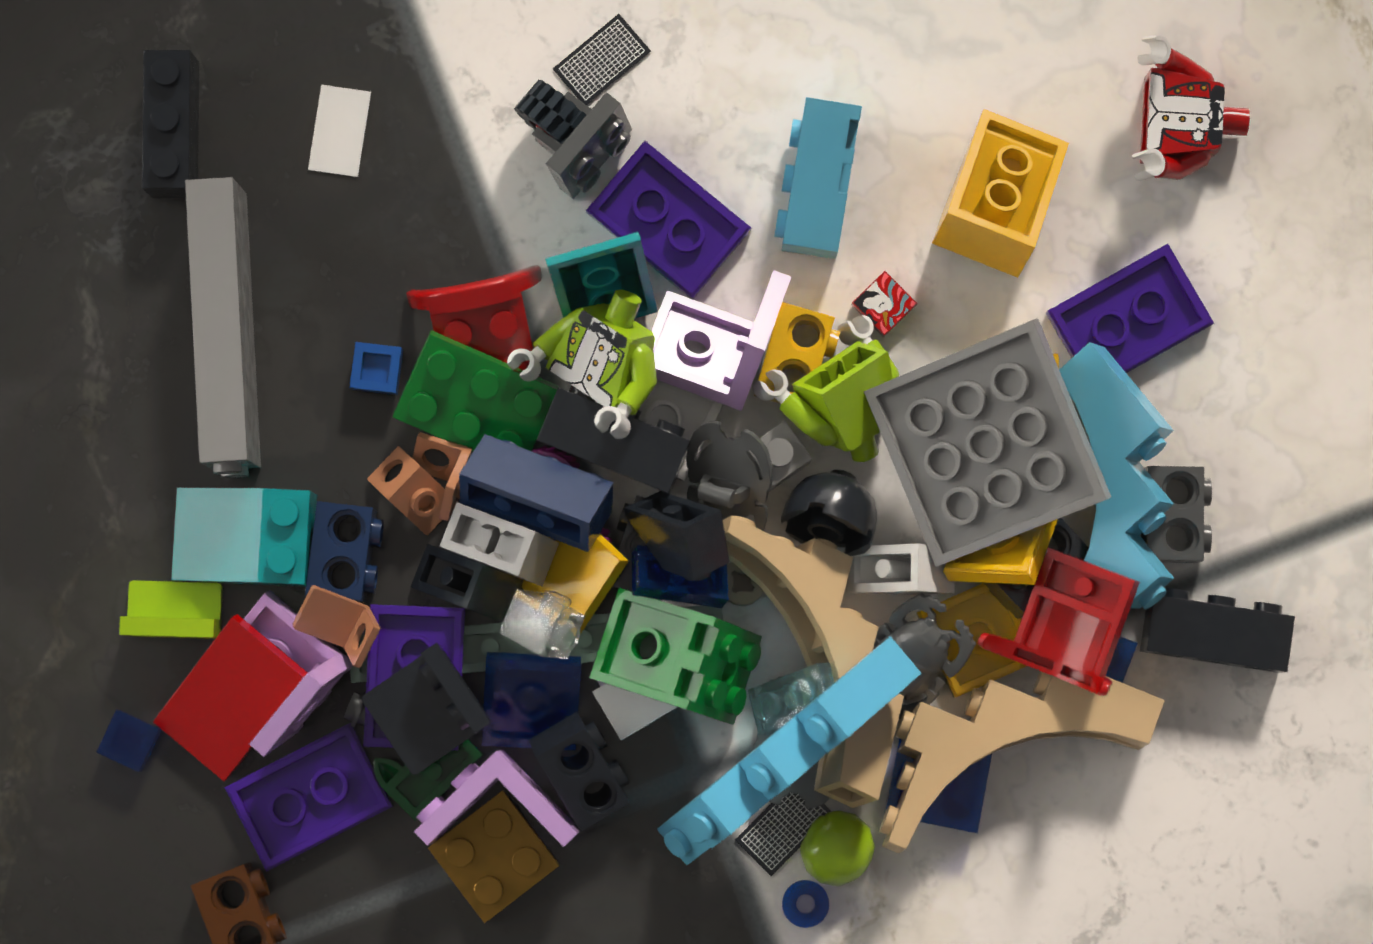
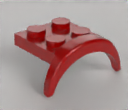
[406,265,542,377]
[978,548,1140,696]

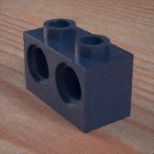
[305,501,384,603]

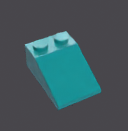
[545,232,658,318]
[171,488,317,587]

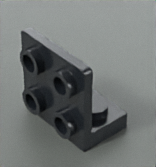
[362,643,493,775]

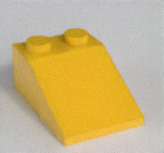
[932,109,1069,278]

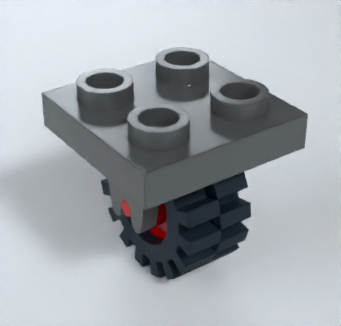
[514,79,632,199]

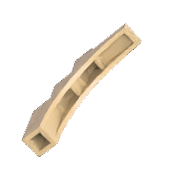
[723,516,904,808]
[879,671,1165,854]

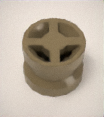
[719,561,764,606]

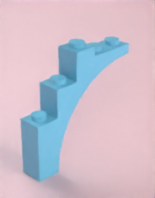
[1059,342,1174,609]
[657,636,921,866]

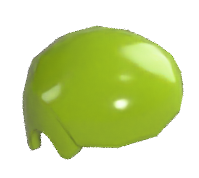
[800,810,875,887]

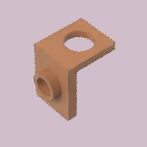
[413,432,472,521]
[367,446,458,535]
[292,585,380,668]

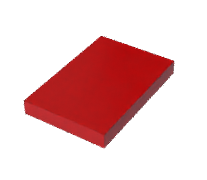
[153,614,308,781]

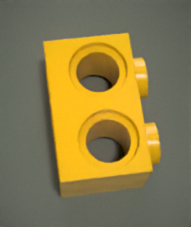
[754,302,840,404]

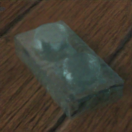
[748,663,834,735]

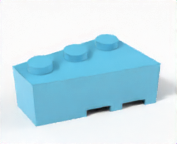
[774,97,862,259]

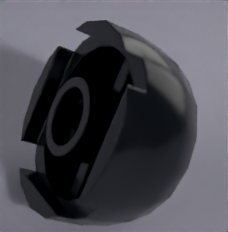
[781,470,877,556]

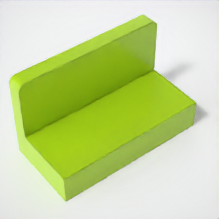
[119,580,223,639]

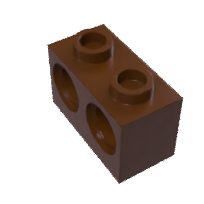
[190,862,287,944]

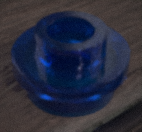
[782,880,829,928]

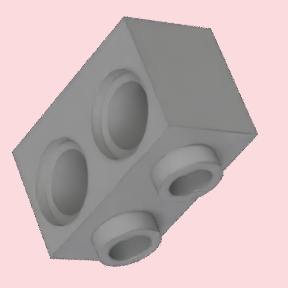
[440,502,559,586]

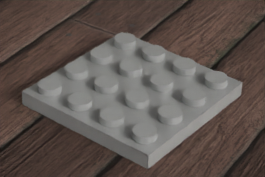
[864,318,1111,567]

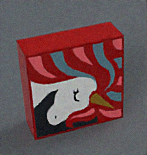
[851,271,917,337]

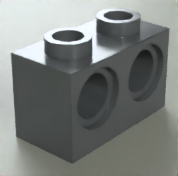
[1141,466,1212,563]

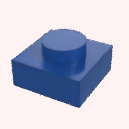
[349,342,403,395]

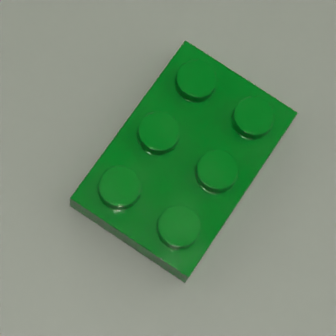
[392,330,559,452]

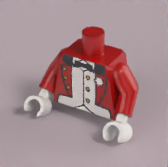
[1132,35,1250,181]

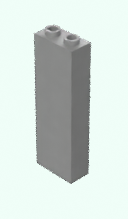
[185,177,261,478]

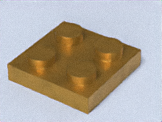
[428,790,560,924]

